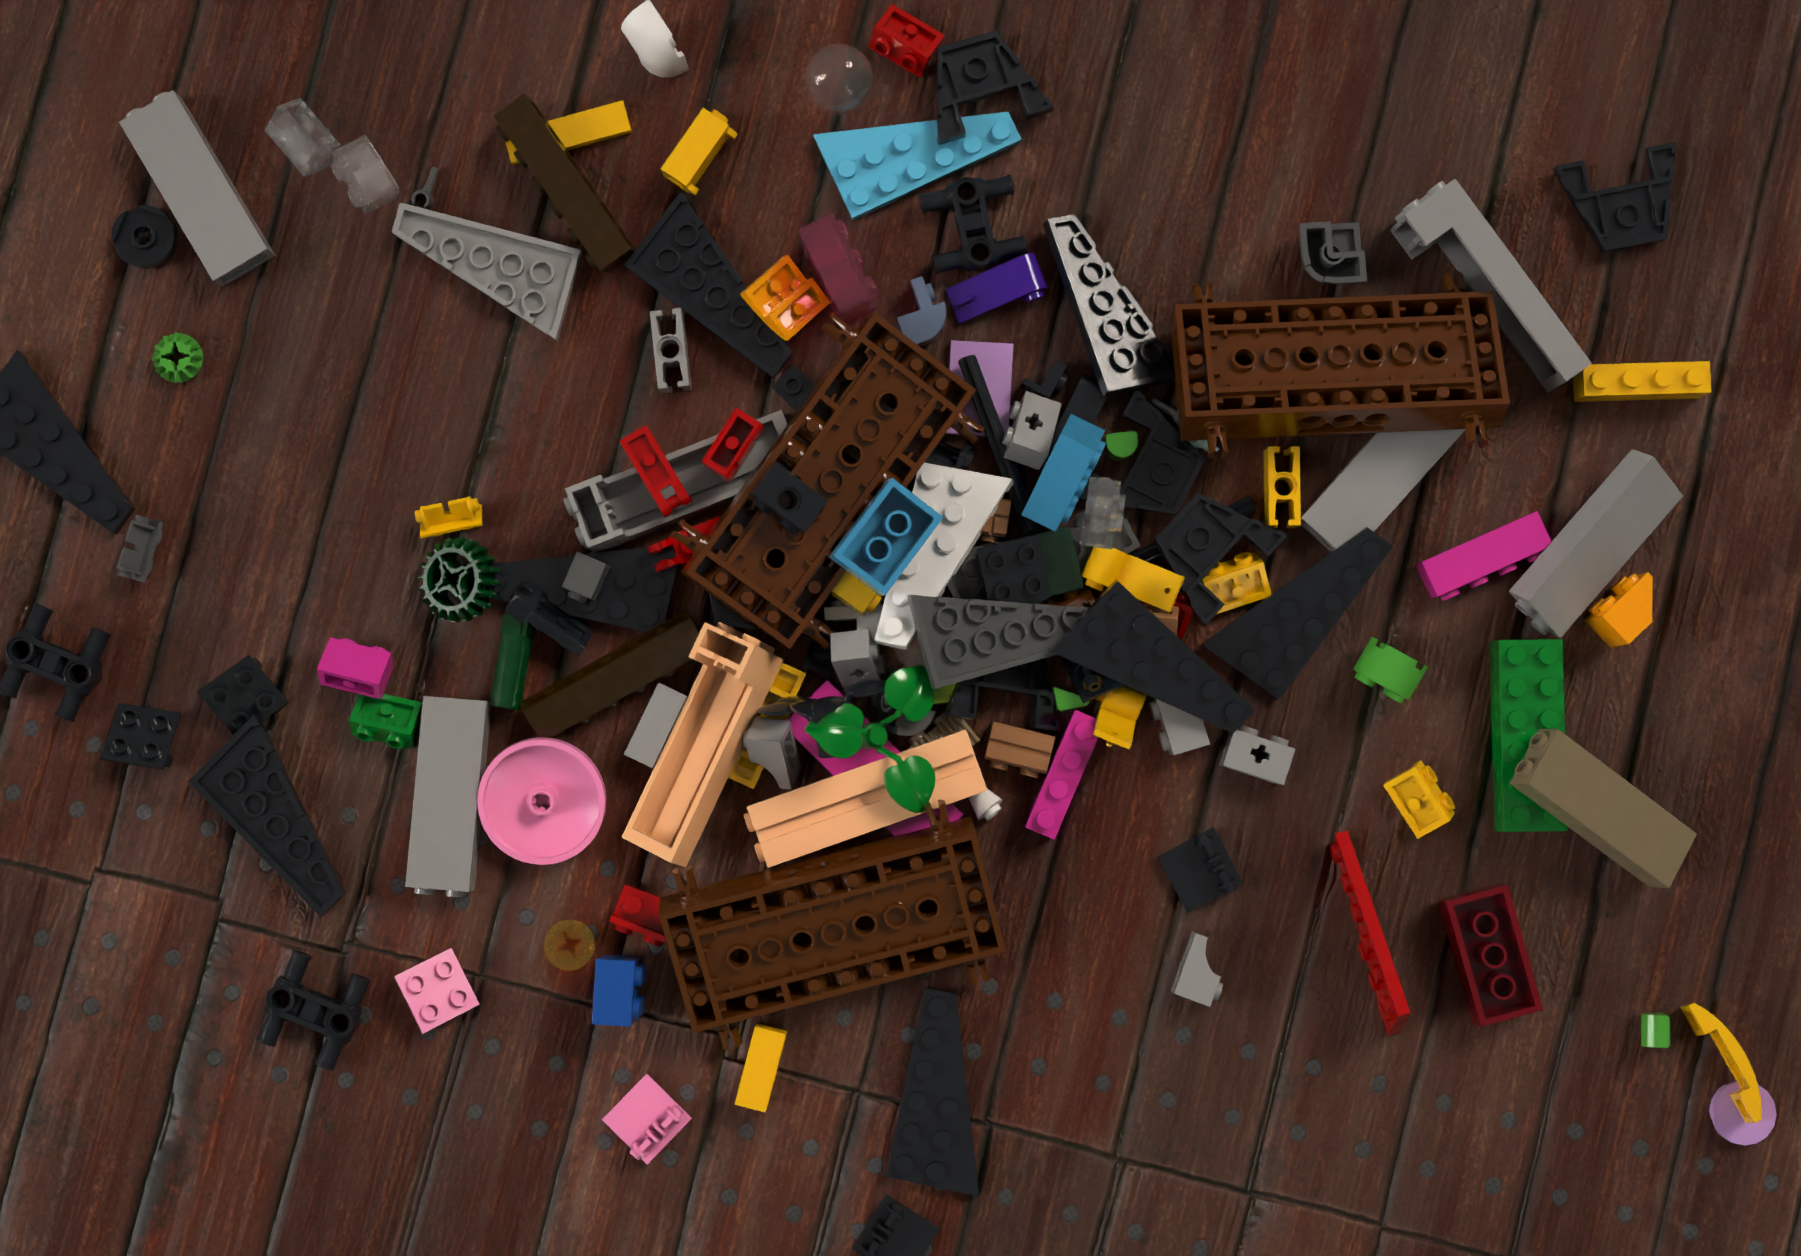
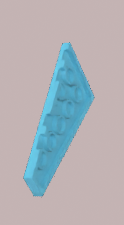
[813,112,1022,220]

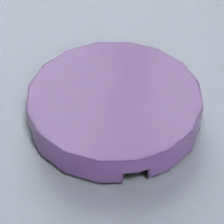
[1709,1081,1777,1146]

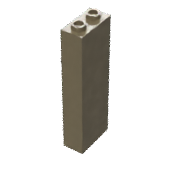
[1510,729,1697,888]

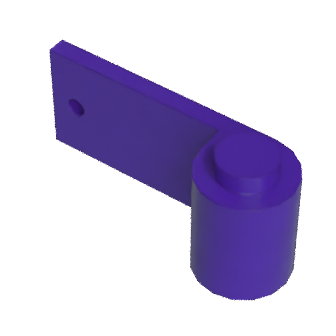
[946,253,1048,324]

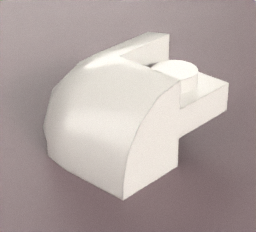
[621,0,689,77]

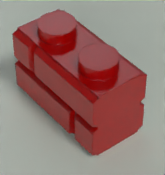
[701,408,765,483]

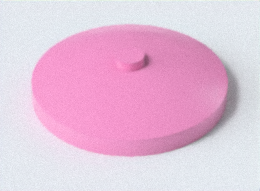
[477,737,606,865]

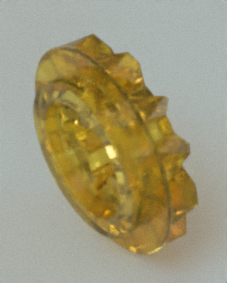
[544,919,595,971]

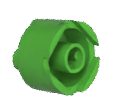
[1353,636,1428,704]

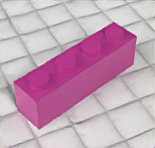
[1416,511,1551,601]
[1023,710,1098,840]

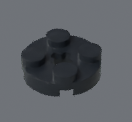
[112,205,178,269]

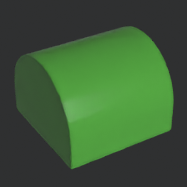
[1103,431,1138,461]
[1641,1012,1670,1048]

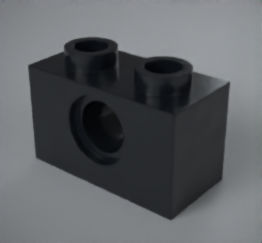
[748,462,828,534]

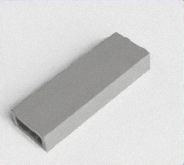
[119,90,276,287]
[1301,429,1465,552]
[1509,449,1683,638]
[405,696,492,897]

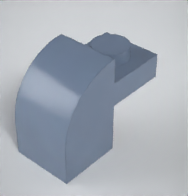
[897,276,946,348]

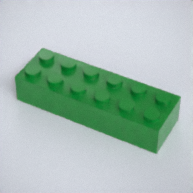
[1489,639,1568,832]

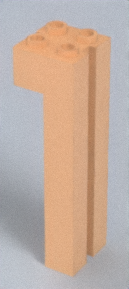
[622,622,783,867]
[743,729,987,868]

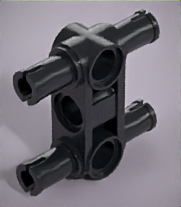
[919,175,1028,274]
[0,603,112,722]
[256,949,371,1071]

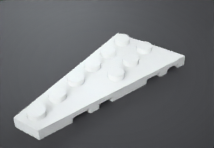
[874,463,1013,650]

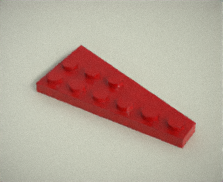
[1330,830,1411,1036]

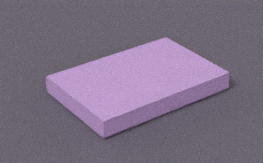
[946,340,1013,437]

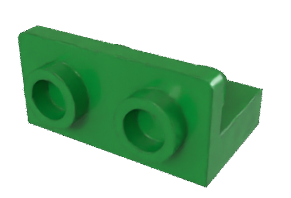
[349,694,422,749]

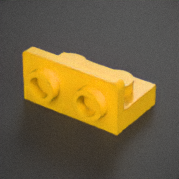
[1201,552,1271,614]
[1383,760,1455,839]

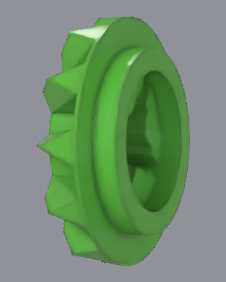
[151,332,203,383]

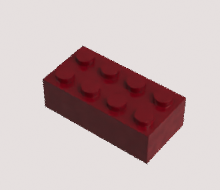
[1437,883,1543,1027]

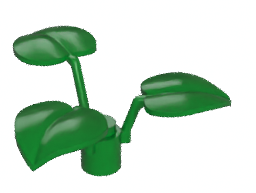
[805,665,936,813]

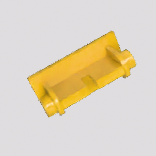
[415,496,483,539]

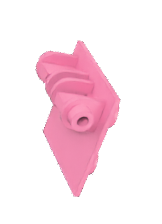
[394,948,480,1034]
[602,1074,692,1164]

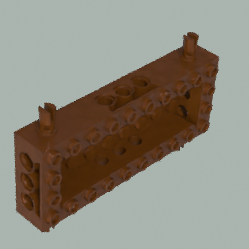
[1171,271,1510,459]
[670,312,984,649]
[659,799,1006,1050]

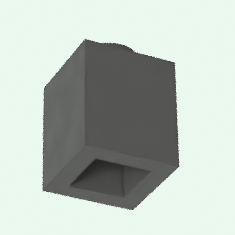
[562,552,610,604]

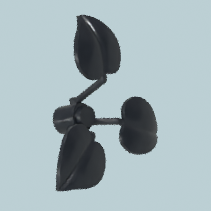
[757,679,886,758]

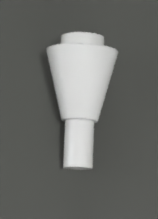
[968,789,1003,821]

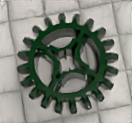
[417,537,501,623]

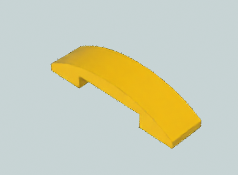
[728,663,806,789]
[1680,1003,1762,1123]

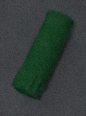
[489,614,536,710]

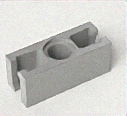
[650,308,692,394]
[624,683,688,768]

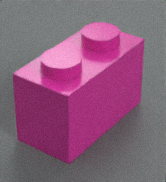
[317,637,394,700]

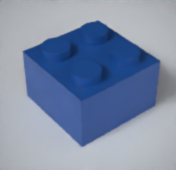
[592,954,647,1027]

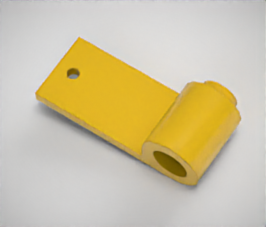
[1081,541,1185,612]
[1093,685,1147,749]

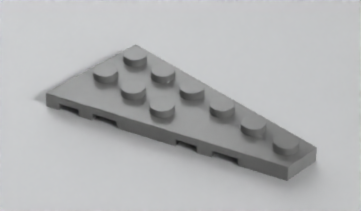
[392,202,582,341]

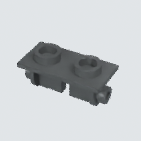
[116,515,163,583]

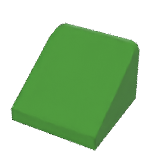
[1052,687,1089,712]

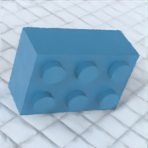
[1021,414,1106,532]
[829,478,944,596]

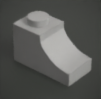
[743,718,801,789]
[1171,931,1223,1007]

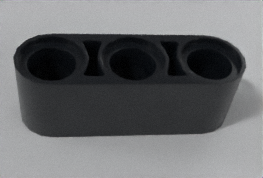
[1048,373,1108,456]

